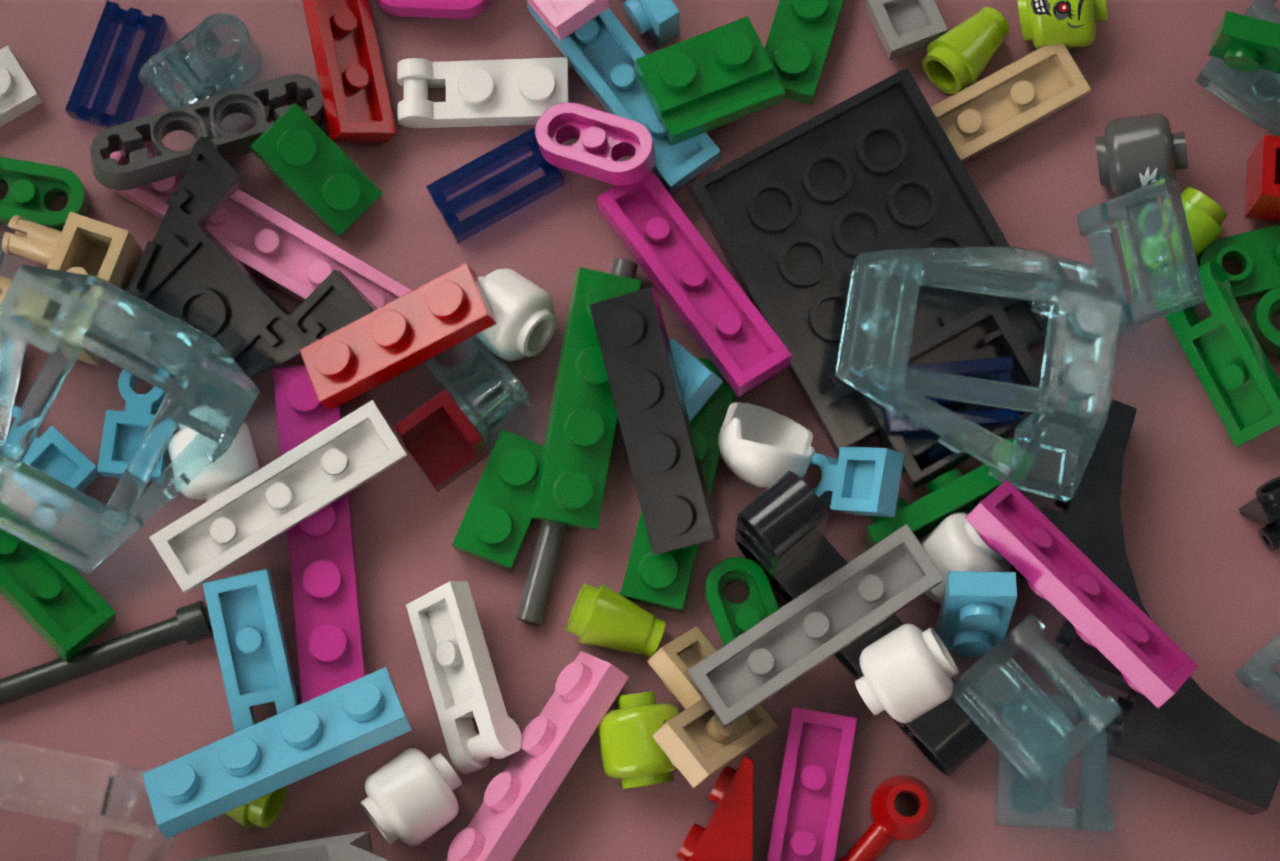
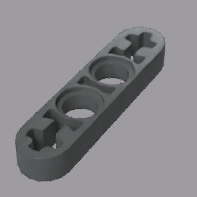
[90,74,324,191]

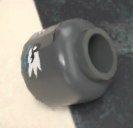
[1095,113,1188,199]

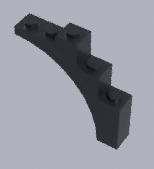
[1011,399,1280,815]

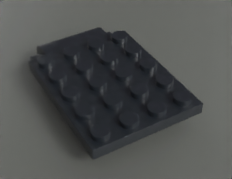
[688,67,1069,490]

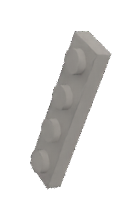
[687,524,945,728]

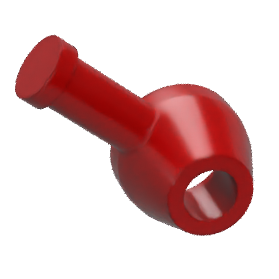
[837,775,936,861]

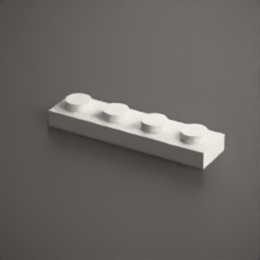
[149,400,407,593]

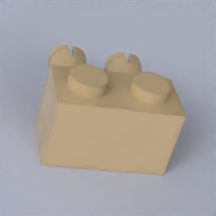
[0,212,143,367]

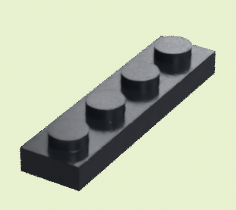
[589,287,720,555]

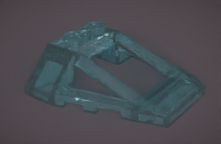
[835,246,1122,502]
[0,264,260,574]

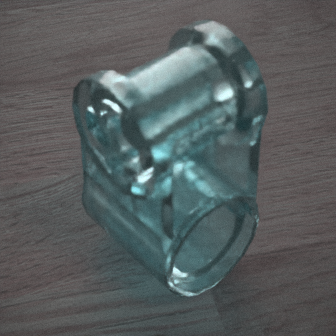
[138,13,261,109]
[424,335,534,443]

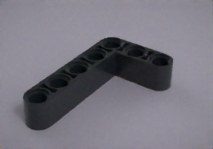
[735,470,997,776]

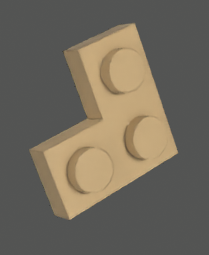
[647,626,778,788]

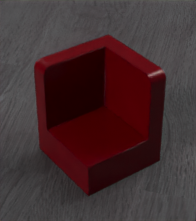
[394,389,489,492]

